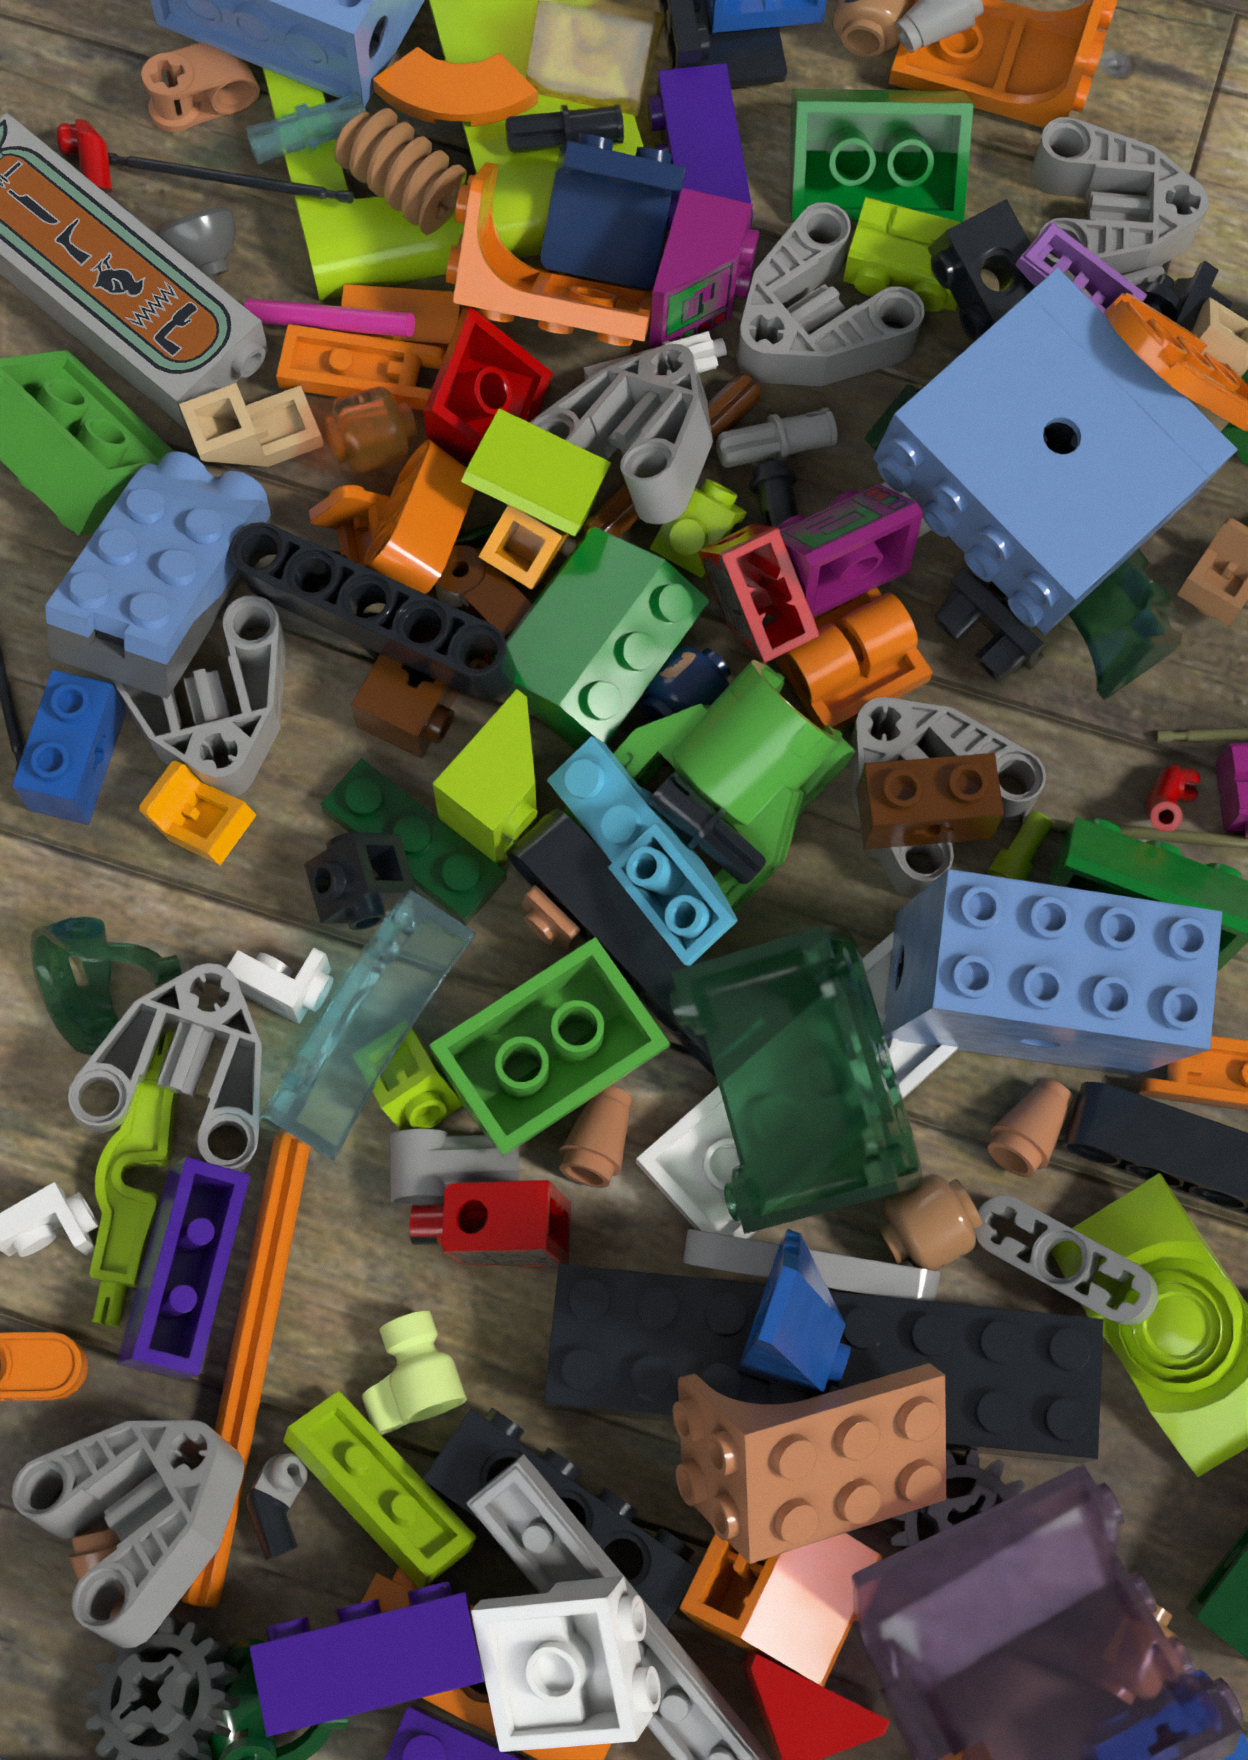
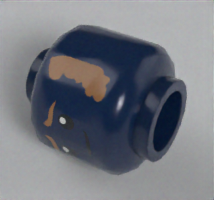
[639,645,731,723]

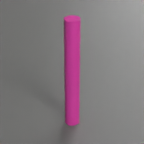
[244,298,415,337]

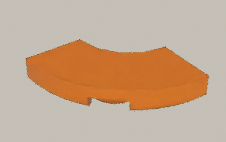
[372,47,538,126]

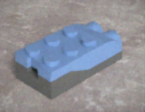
[45,451,271,699]

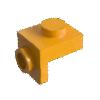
[139,760,256,866]

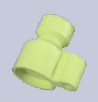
[362,1311,467,1436]

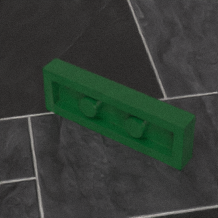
[320,758,507,926]

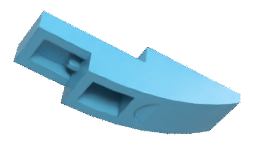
[547,736,738,966]

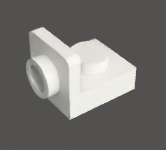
[227,948,333,1024]
[0,1182,99,1257]

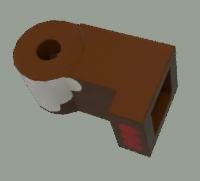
[435,545,533,664]

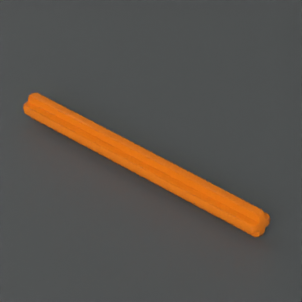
[181,1132,311,1608]

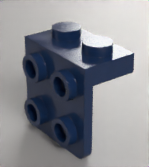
[539,134,686,290]

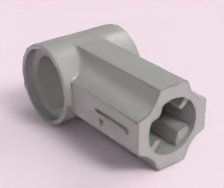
[389,1129,520,1205]

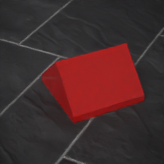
[423,306,553,464]
[741,1652,890,1760]

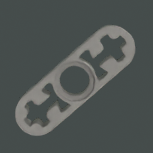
[975,1196,1158,1325]

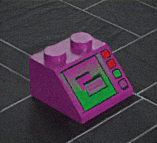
[649,187,760,349]
[777,484,923,617]

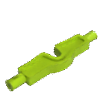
[89,1031,180,1328]

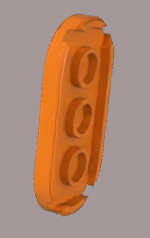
[1104,293,1248,431]

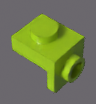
[650,479,747,578]

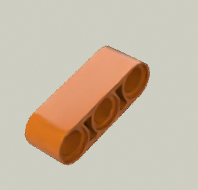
[363,439,475,594]

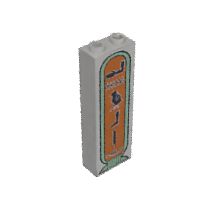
[0,112,269,430]

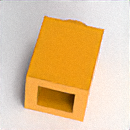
[478,505,571,590]

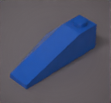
[737,1228,851,1397]

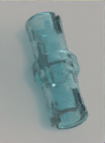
[245,92,366,165]

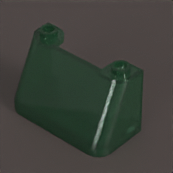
[670,925,922,1234]

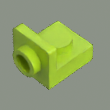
[354,1020,462,1131]

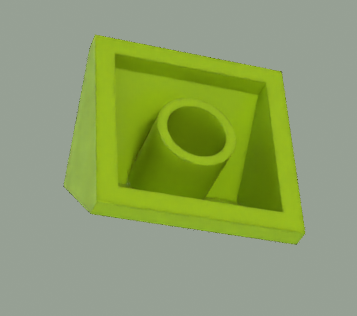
[461,408,611,537]

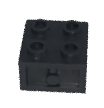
[658,0,787,88]

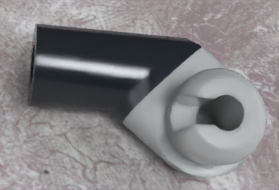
[246,1453,308,1560]

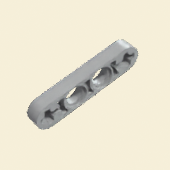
[683,1229,940,1302]

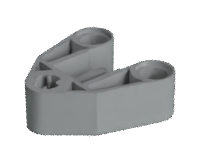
[1031,117,1209,282]
[736,202,925,387]
[530,344,713,524]
[110,595,286,797]
[849,697,1046,899]
[68,963,262,1171]
[12,1420,244,1648]

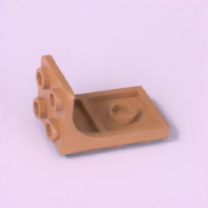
[673,1363,946,1564]

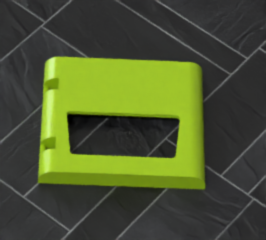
[262,0,643,301]

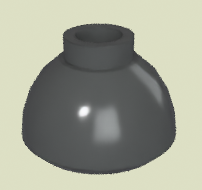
[156,206,236,278]

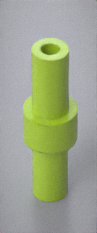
[988,810,1053,881]

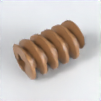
[334,108,467,236]

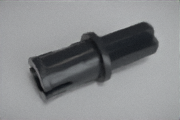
[505,104,624,153]
[647,772,766,884]

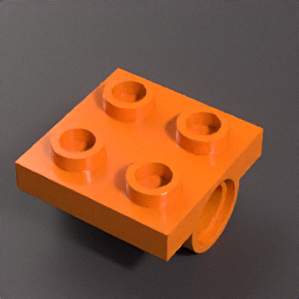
[774,587,933,731]

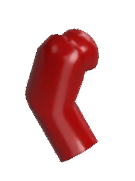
[56,119,112,194]
[1144,764,1200,832]

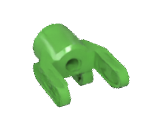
[563,659,855,915]

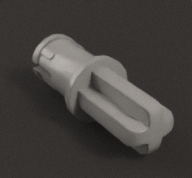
[716,407,838,468]

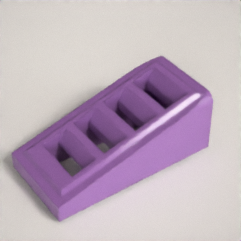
[1015,222,1147,315]

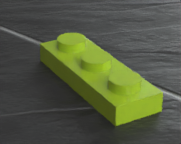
[283,1390,477,1588]

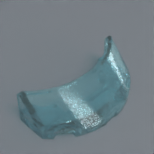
[259,890,476,1161]

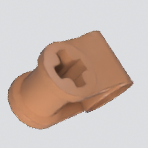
[141,42,260,132]

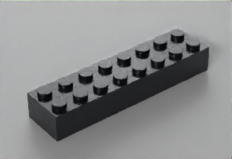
[544,1263,1104,1464]

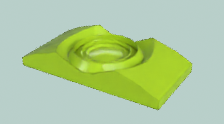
[1051,1173,1248,1477]

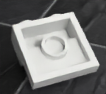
[471,1576,661,1752]

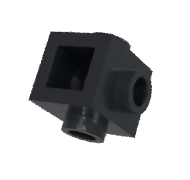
[304,832,417,930]

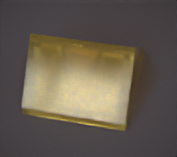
[526,0,665,116]

